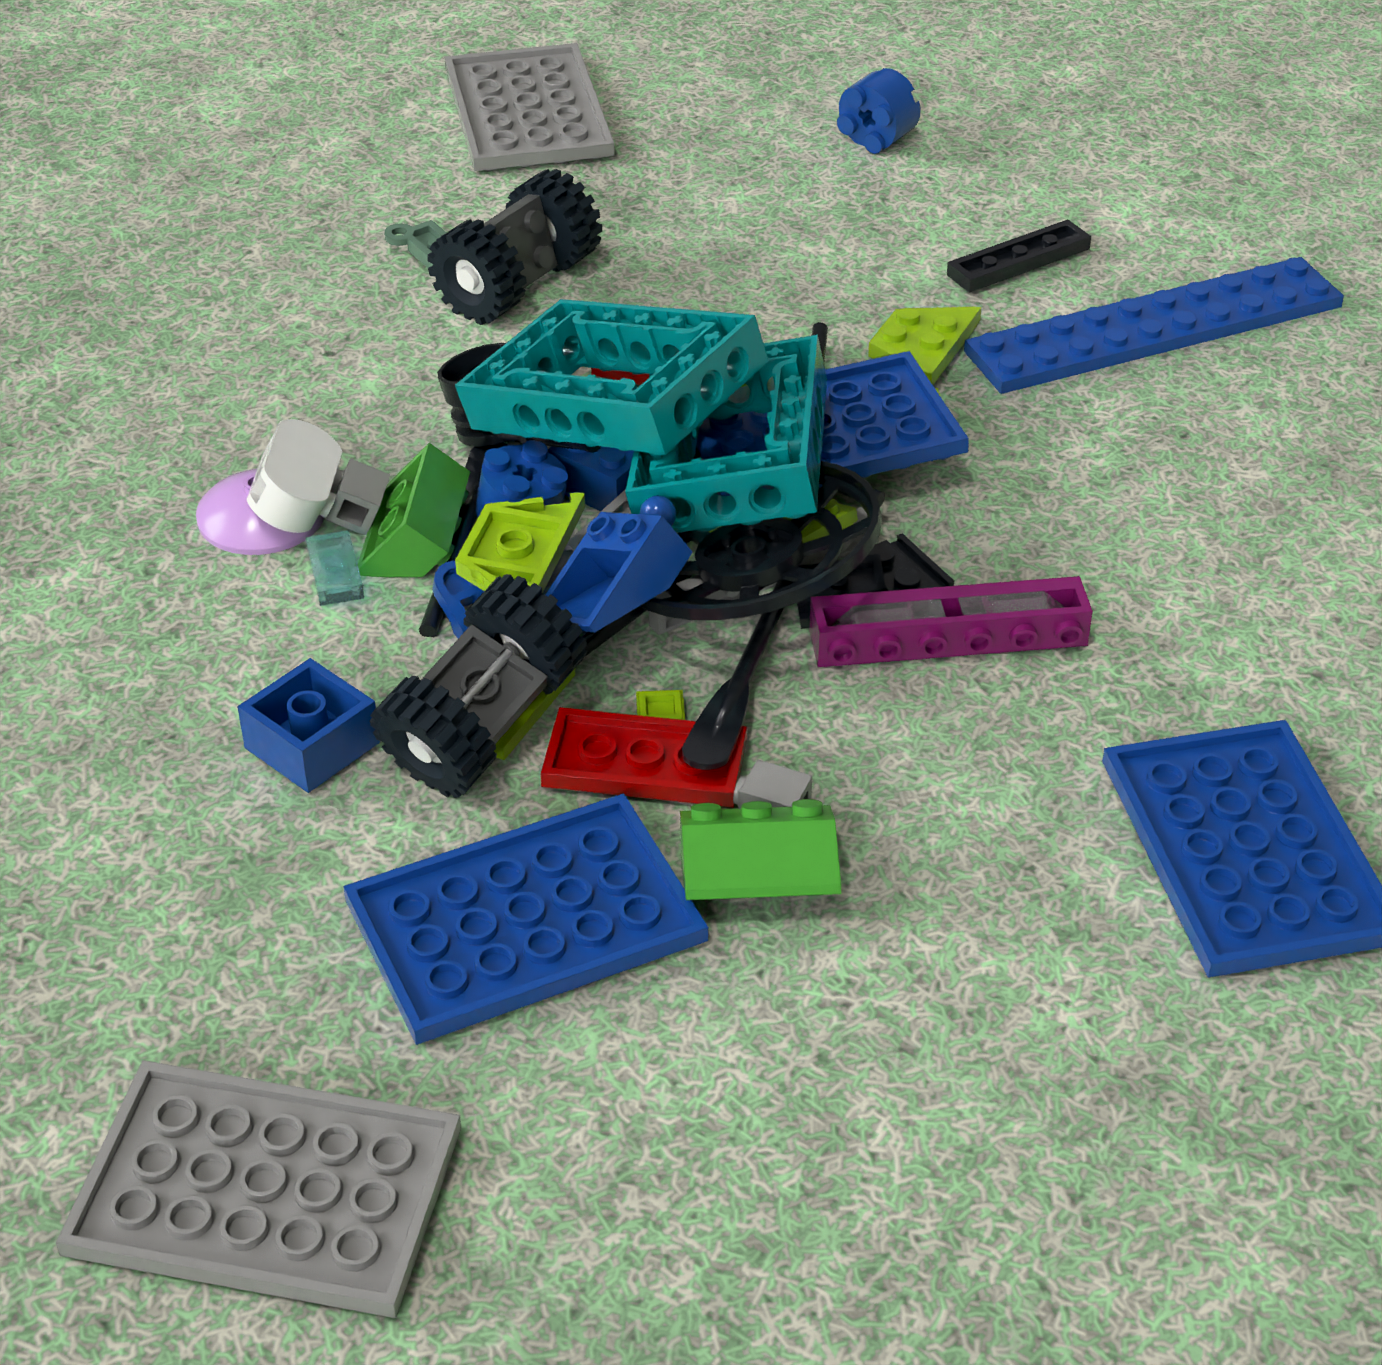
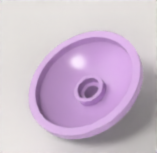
[196,469,324,555]

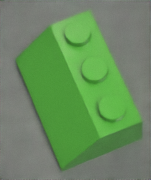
[355,443,470,577]
[680,799,841,900]

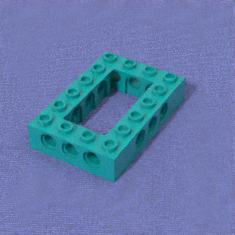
[455,299,769,456]
[625,335,827,533]

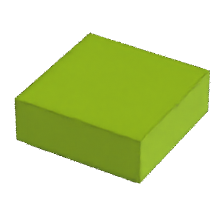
[636,690,685,720]

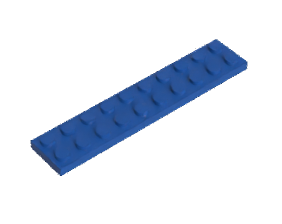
[964,257,1344,394]

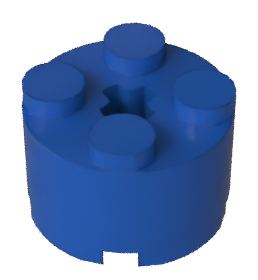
[837,68,921,154]
[475,440,568,517]

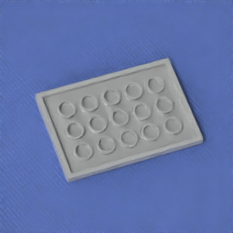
[444,43,615,171]
[56,1060,461,1318]

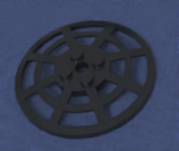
[640,461,882,620]

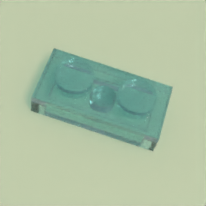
[305,530,364,606]

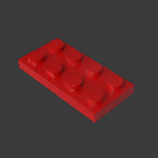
[541,707,747,808]

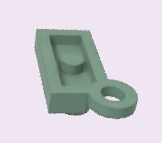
[384,220,447,268]

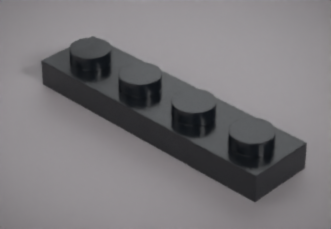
[947,219,1091,293]

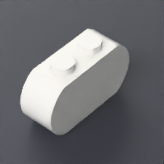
[246,419,344,533]

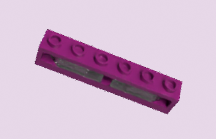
[809,576,1093,667]

